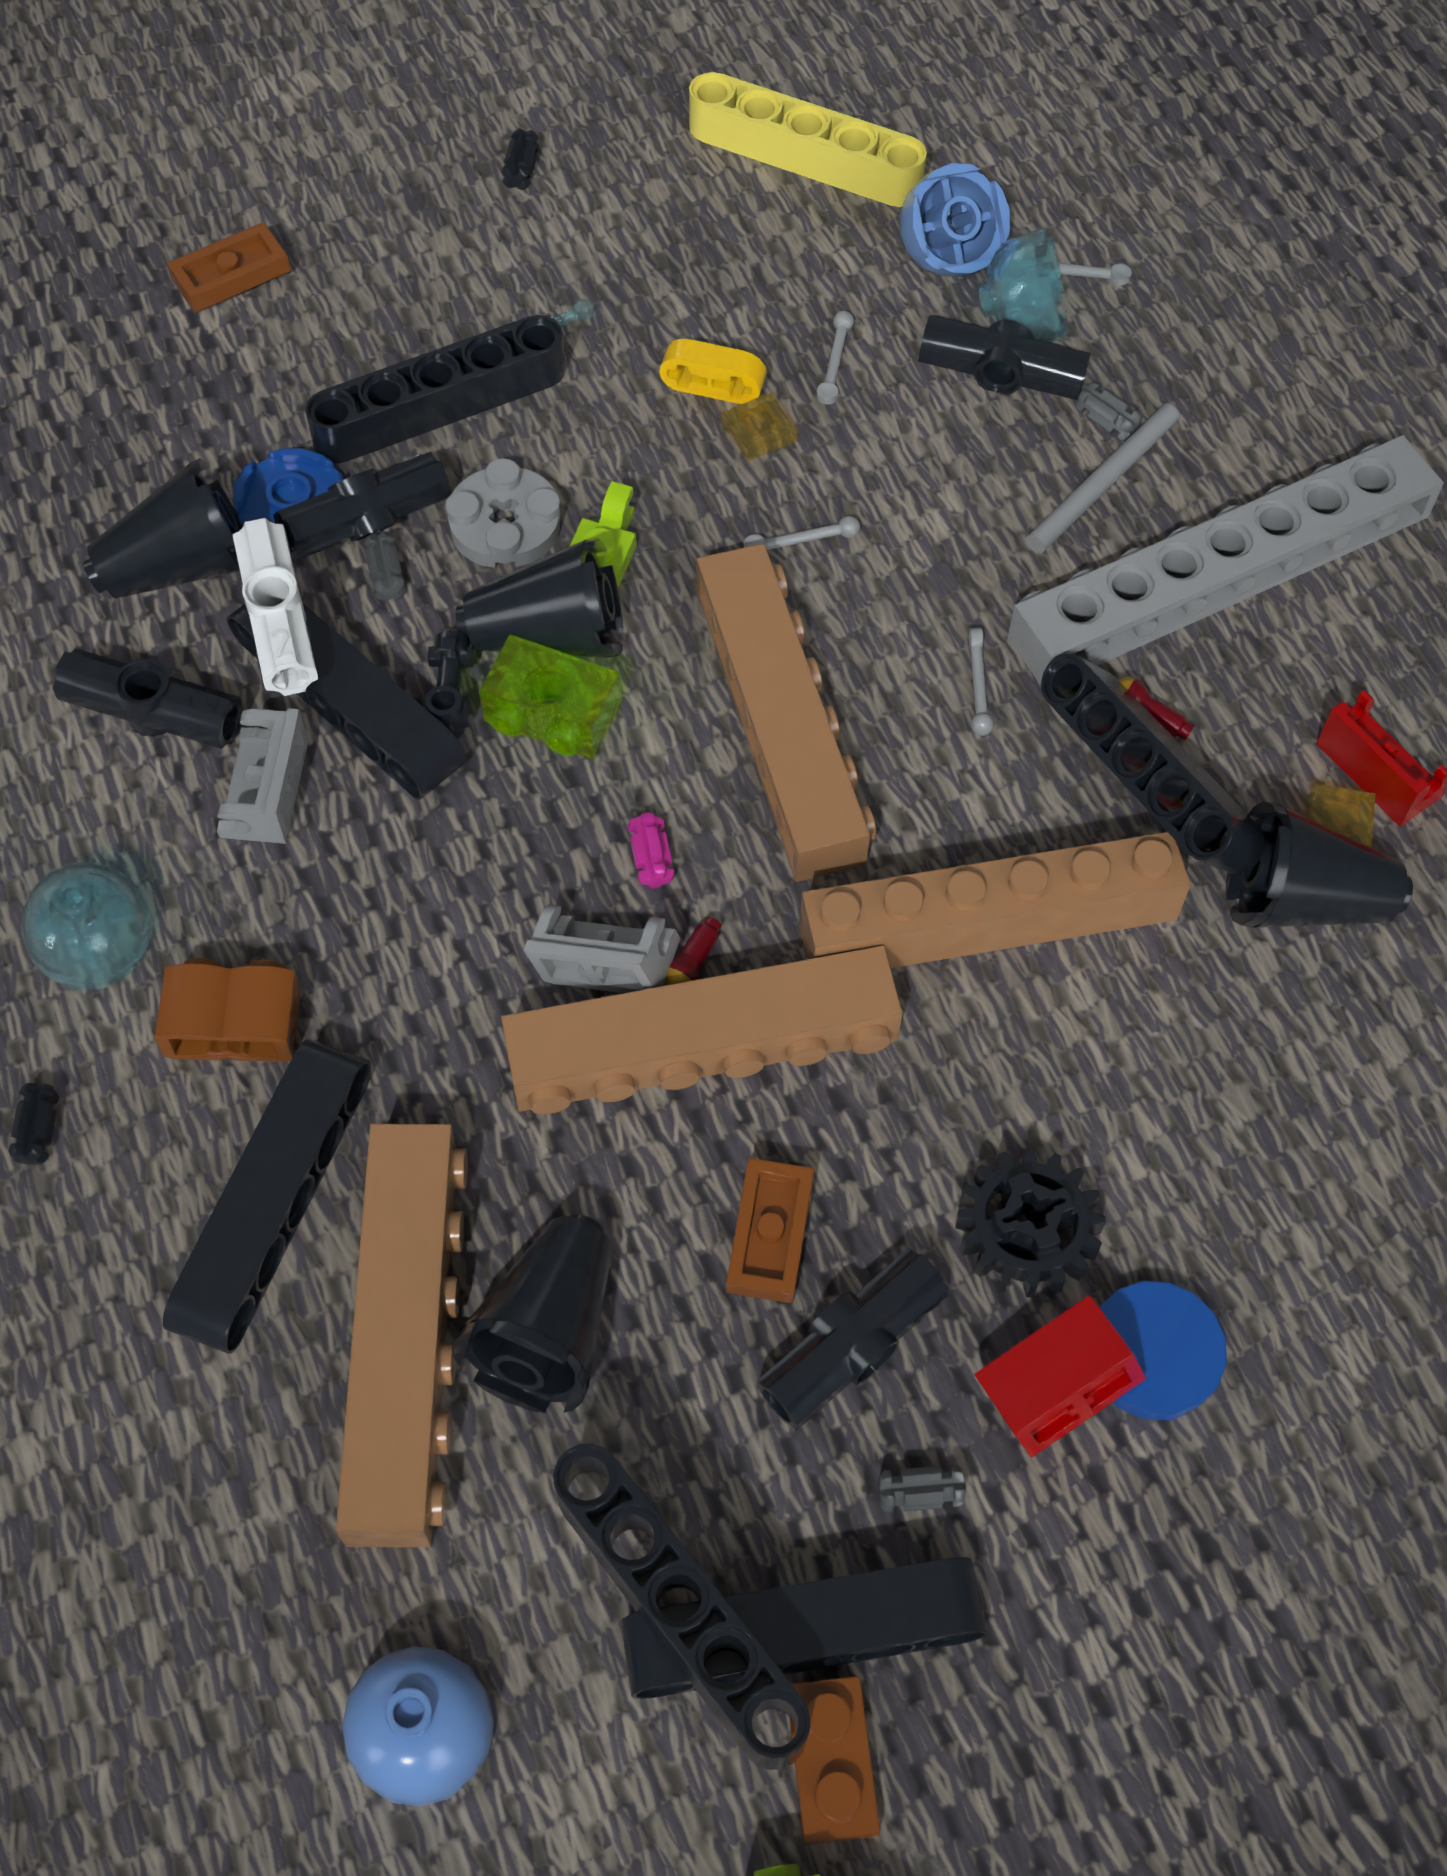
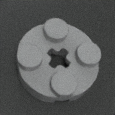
[445,458,561,568]

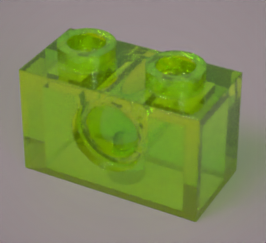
[480,634,622,760]

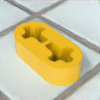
[659,339,767,405]

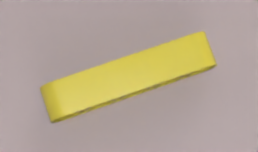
[689,72,927,207]

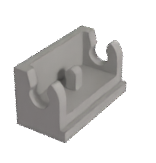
[217,708,308,844]
[523,904,680,993]

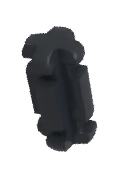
[501,128,539,190]
[8,1083,59,1165]

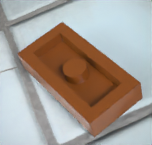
[167,222,291,313]
[726,1158,814,1304]
[789,1676,881,1846]

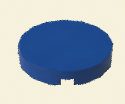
[232,448,344,526]
[1099,1281,1227,1421]

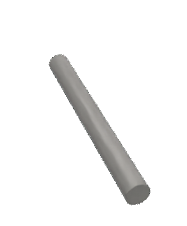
[1026,403,1180,554]

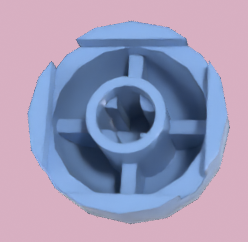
[900,163,1010,277]
[342,1646,494,1807]

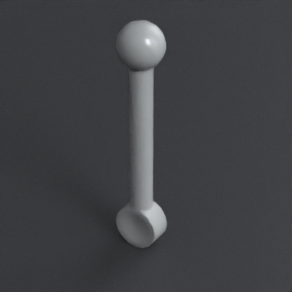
[1021,254,1132,285]
[817,311,854,404]
[744,516,860,550]
[969,628,994,736]

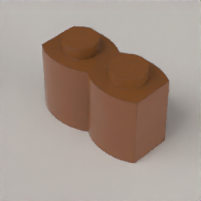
[155,958,301,1062]

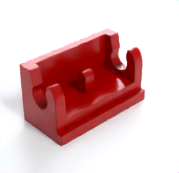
[1316,690,1447,827]
[974,1295,1147,1458]

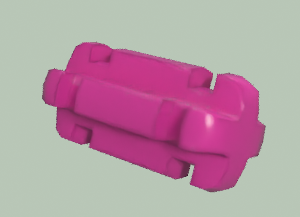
[628,812,674,889]

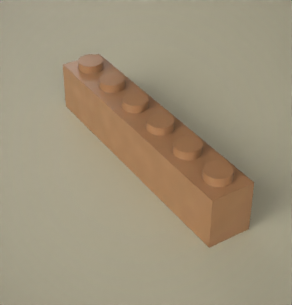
[696,543,876,882]
[799,832,1191,968]
[501,945,903,1115]
[336,1124,468,1547]

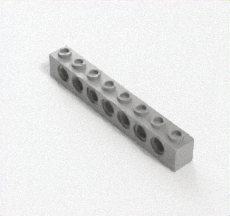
[1008,435,1444,685]

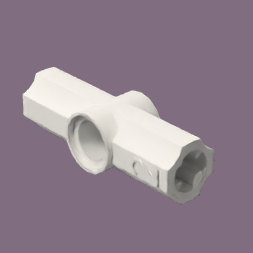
[233,518,318,696]

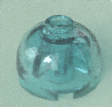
[979,228,1069,343]
[21,862,154,991]

